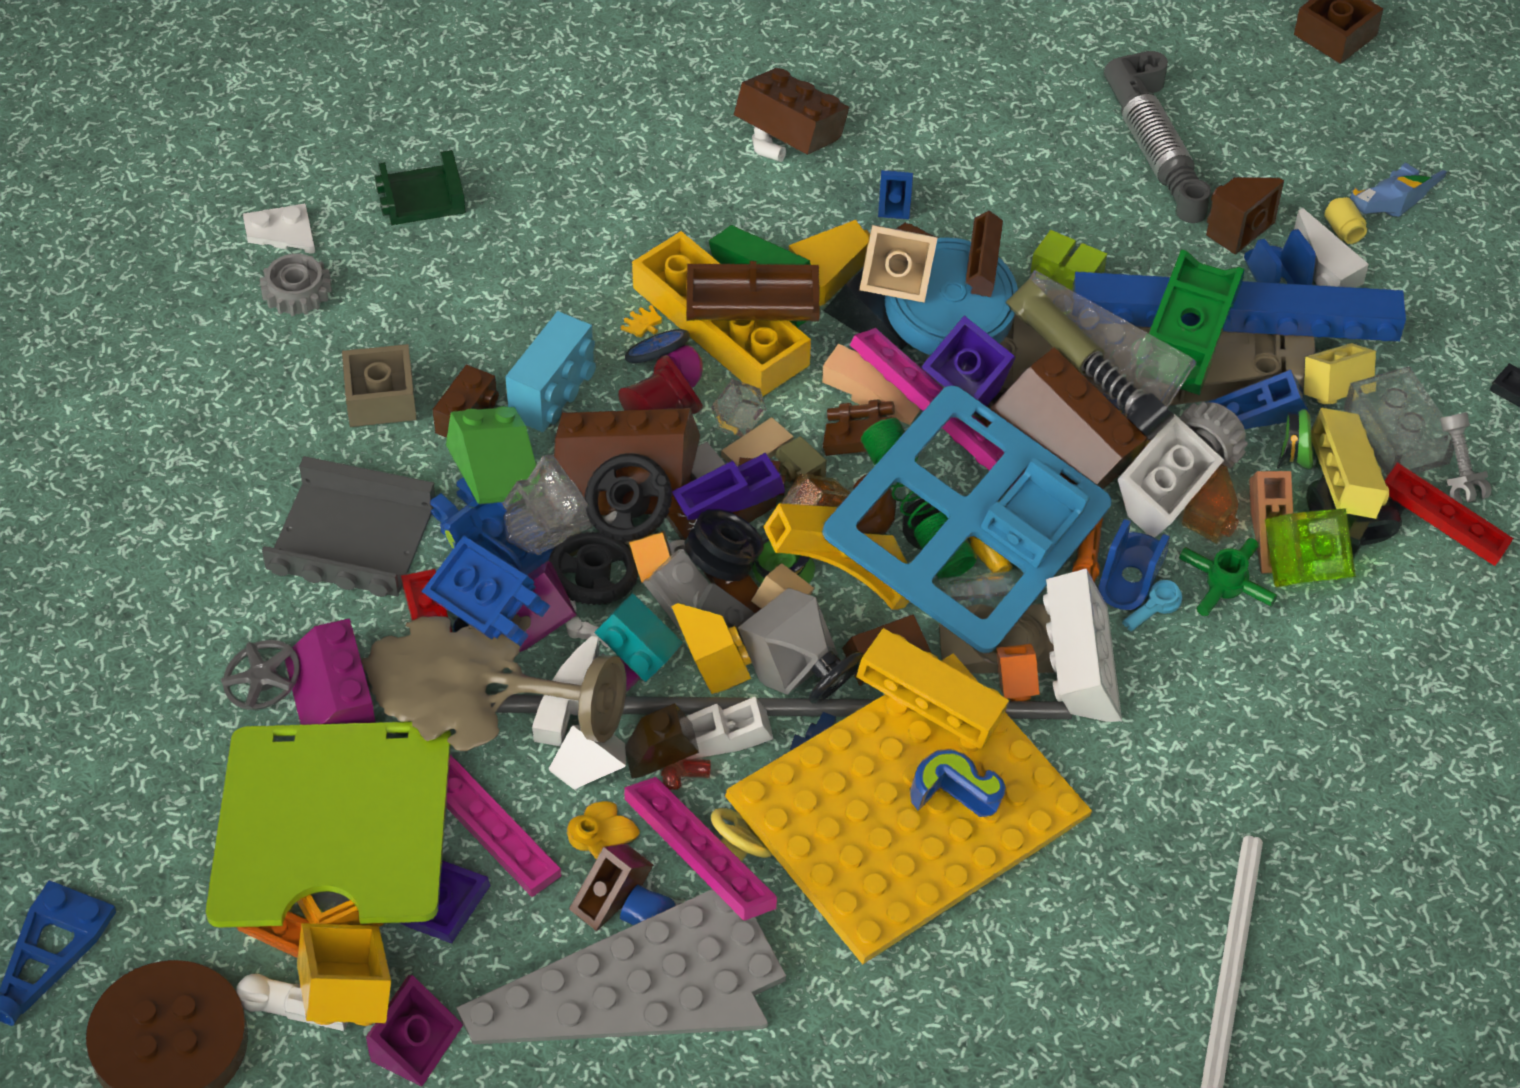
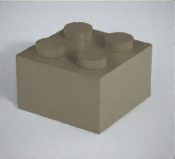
[342,344,417,427]

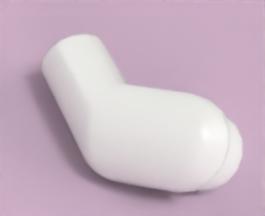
[752,127,786,162]

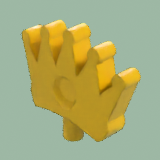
[621,305,662,338]

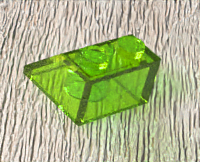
[1265,508,1356,588]

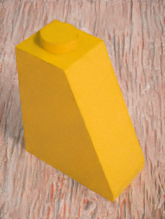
[789,220,870,306]

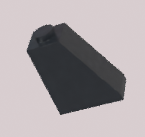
[824,269,908,350]

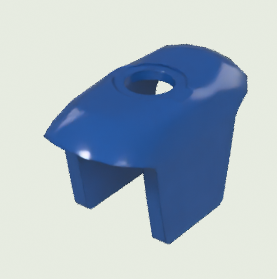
[1244,229,1316,285]
[1099,519,1170,610]

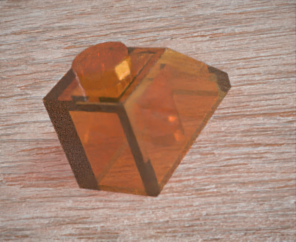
[1182,464,1239,544]
[781,473,851,507]

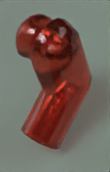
[660,758,711,790]

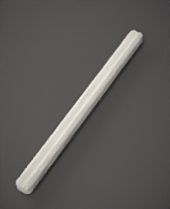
[1201,835,1263,1088]

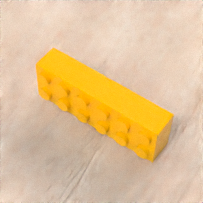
[632,231,811,398]

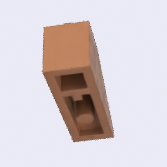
[1249,471,1296,574]

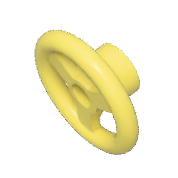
[711,808,772,861]

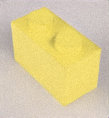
[1304,343,1376,404]

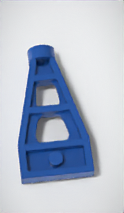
[0,880,116,1026]

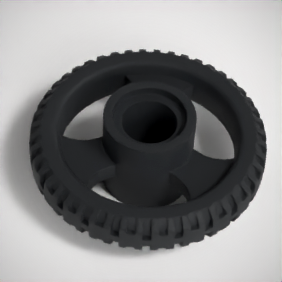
[584,453,672,542]
[549,532,638,605]

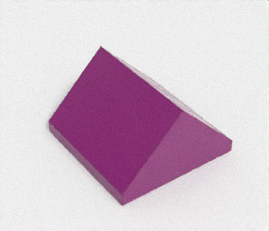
[516,560,577,652]
[366,975,463,1087]

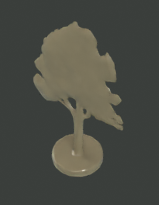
[361,614,626,751]

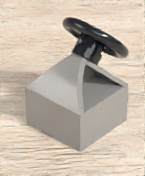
[738,588,864,704]

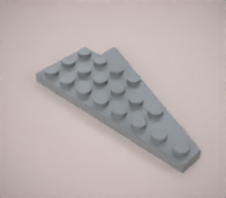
[456,889,786,1044]

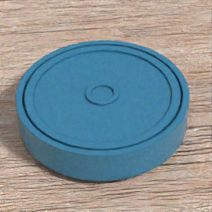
[885,238,1018,355]

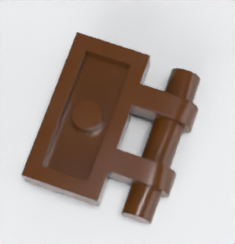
[823,399,895,456]

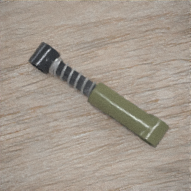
[1005,279,1175,440]

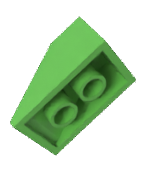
[446,406,544,504]

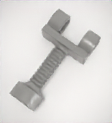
[1440,412,1492,504]

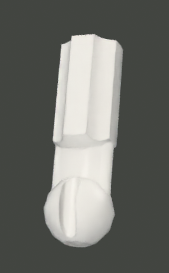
[236,974,348,1031]

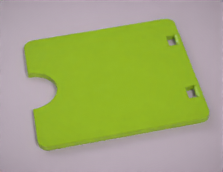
[205,722,451,928]

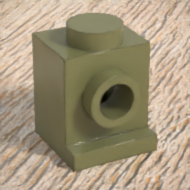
[775,436,827,496]

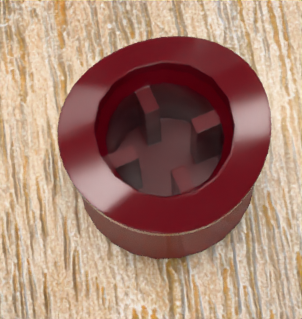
[618,355,703,414]

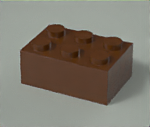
[734,68,850,155]

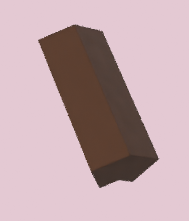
[965,210,1003,297]

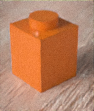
[996,644,1040,701]

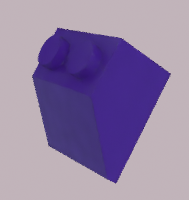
[921,315,1016,416]

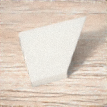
[549,725,626,791]

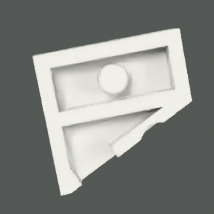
[243,204,315,254]

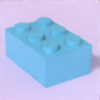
[505,311,596,432]

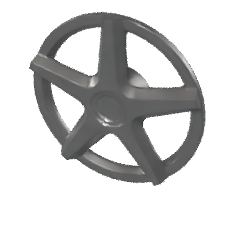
[221,640,300,710]

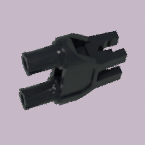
[1306,474,1406,560]

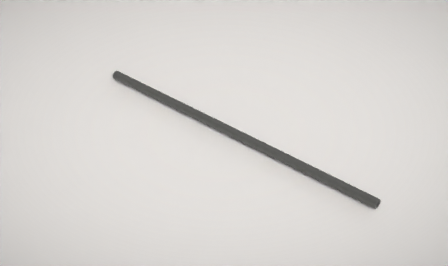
[488,695,1072,720]

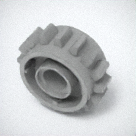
[260,254,332,316]
[1179,401,1248,470]

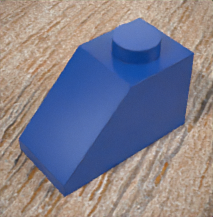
[878,170,914,220]

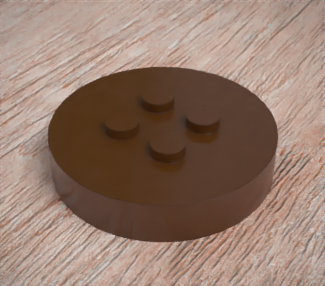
[86,960,248,1088]

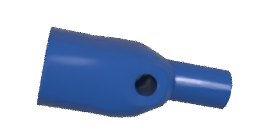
[620,885,676,925]

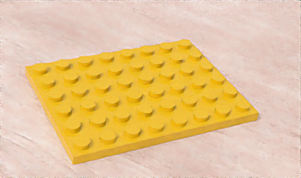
[725,653,1092,965]

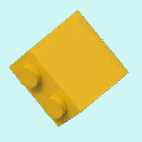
[671,603,752,694]

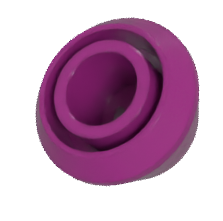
[666,345,703,388]

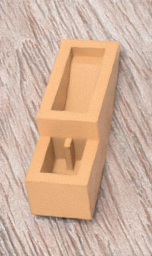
[822,343,921,425]

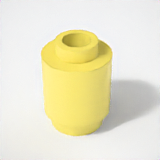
[1324,197,1367,244]

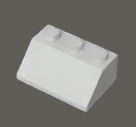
[1118,414,1224,538]

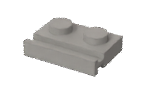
[643,549,709,633]

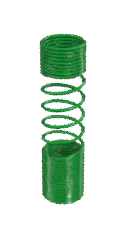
[861,418,977,580]

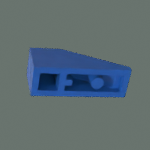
[1206,370,1310,429]

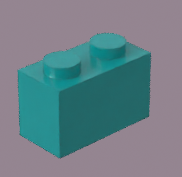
[594,593,683,682]

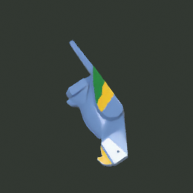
[1351,163,1447,217]

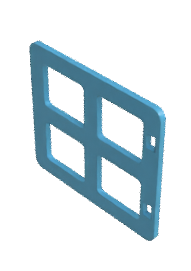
[822,386,1111,653]

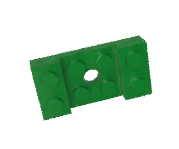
[1137,249,1244,395]

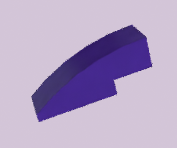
[672,452,785,520]

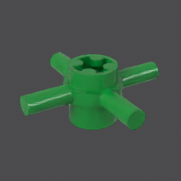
[1179,538,1277,616]

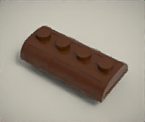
[686,261,820,322]

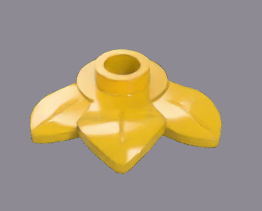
[567,801,640,859]

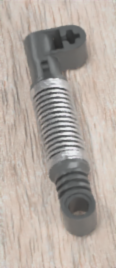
[1103,51,1211,223]

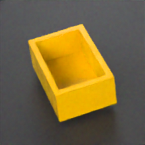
[297,923,391,1026]

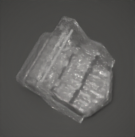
[502,454,594,555]

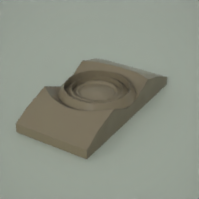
[939,604,1057,673]

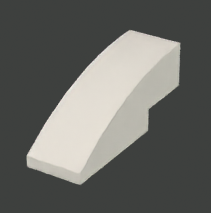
[532,636,600,747]
[681,696,774,761]

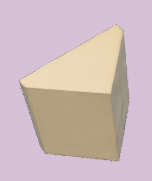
[860,224,938,303]

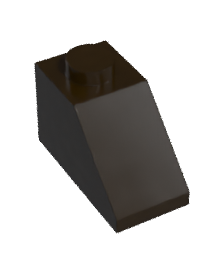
[625,703,699,779]

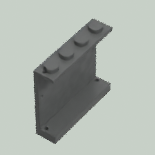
[262,456,436,597]

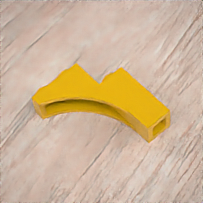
[764,503,910,610]

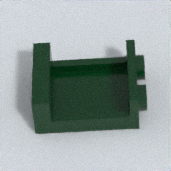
[375,150,466,226]

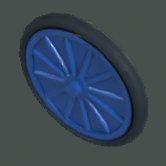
[625,329,690,363]

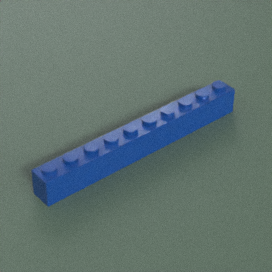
[1072,272,1406,342]

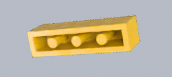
[856,628,1009,750]

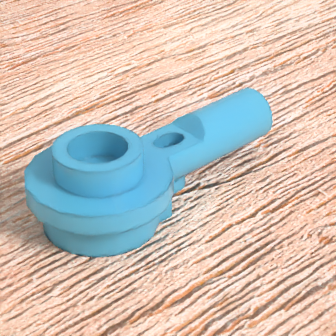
[1122,580,1182,631]

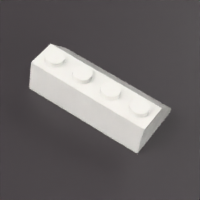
[1043,568,1122,722]

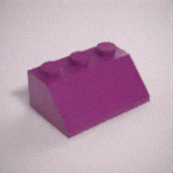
[285,618,376,725]

